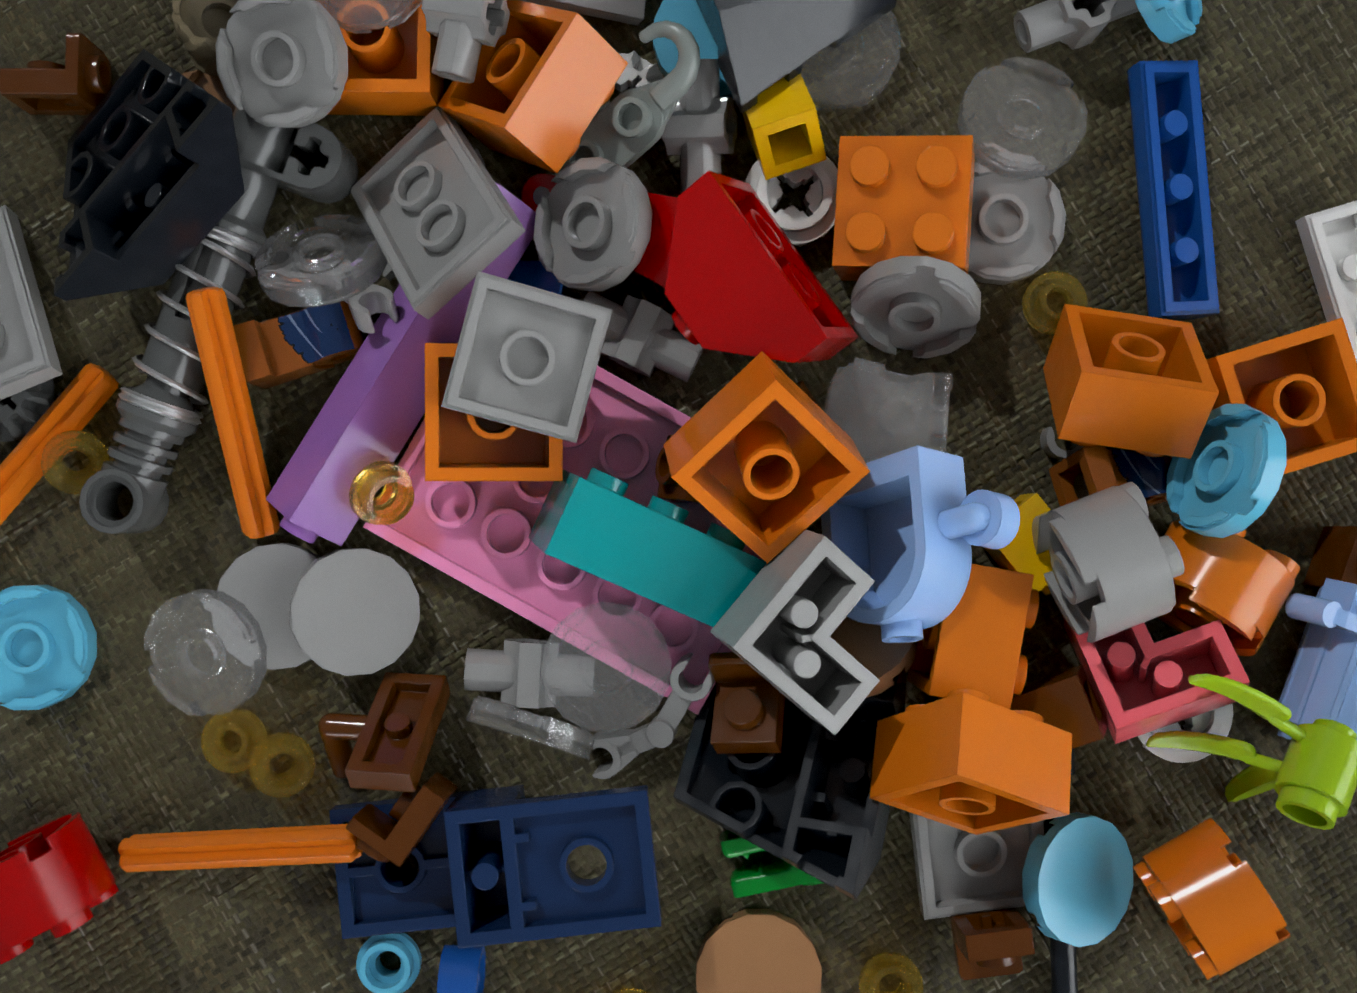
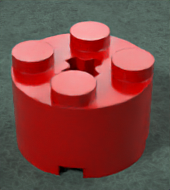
[0,812,119,964]

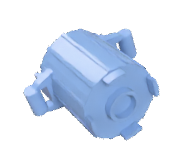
[1277,578,1357,740]

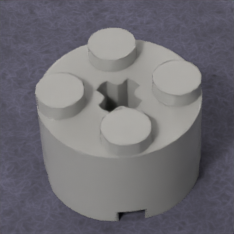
[1032,482,1185,643]

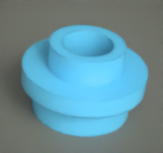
[356,933,422,993]

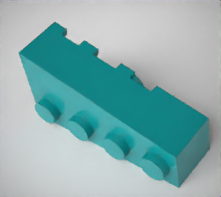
[528,467,766,627]

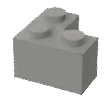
[710,530,880,735]

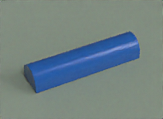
[1127,60,1220,321]

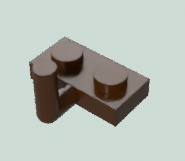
[318,672,451,792]

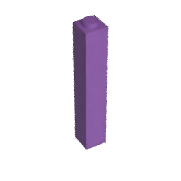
[266,182,536,546]

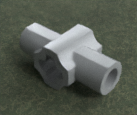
[421,0,510,83]
[1014,0,1139,53]
[662,59,737,192]
[583,291,703,382]
[464,638,595,709]

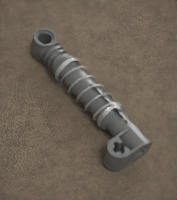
[79,107,359,534]

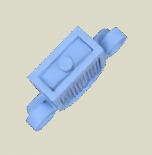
[821,445,1020,643]

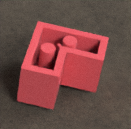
[1063,616,1250,744]

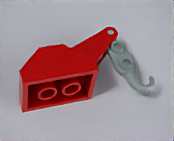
[522,20,858,363]

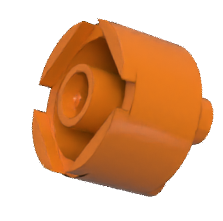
[1157,519,1300,656]
[1133,818,1291,980]

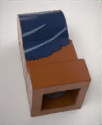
[233,300,364,389]
[1048,446,1172,506]

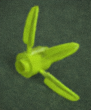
[1146,673,1357,830]

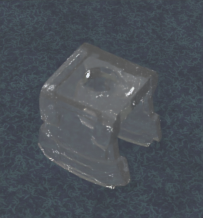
[824,356,953,463]

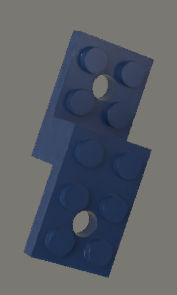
[329,785,662,949]

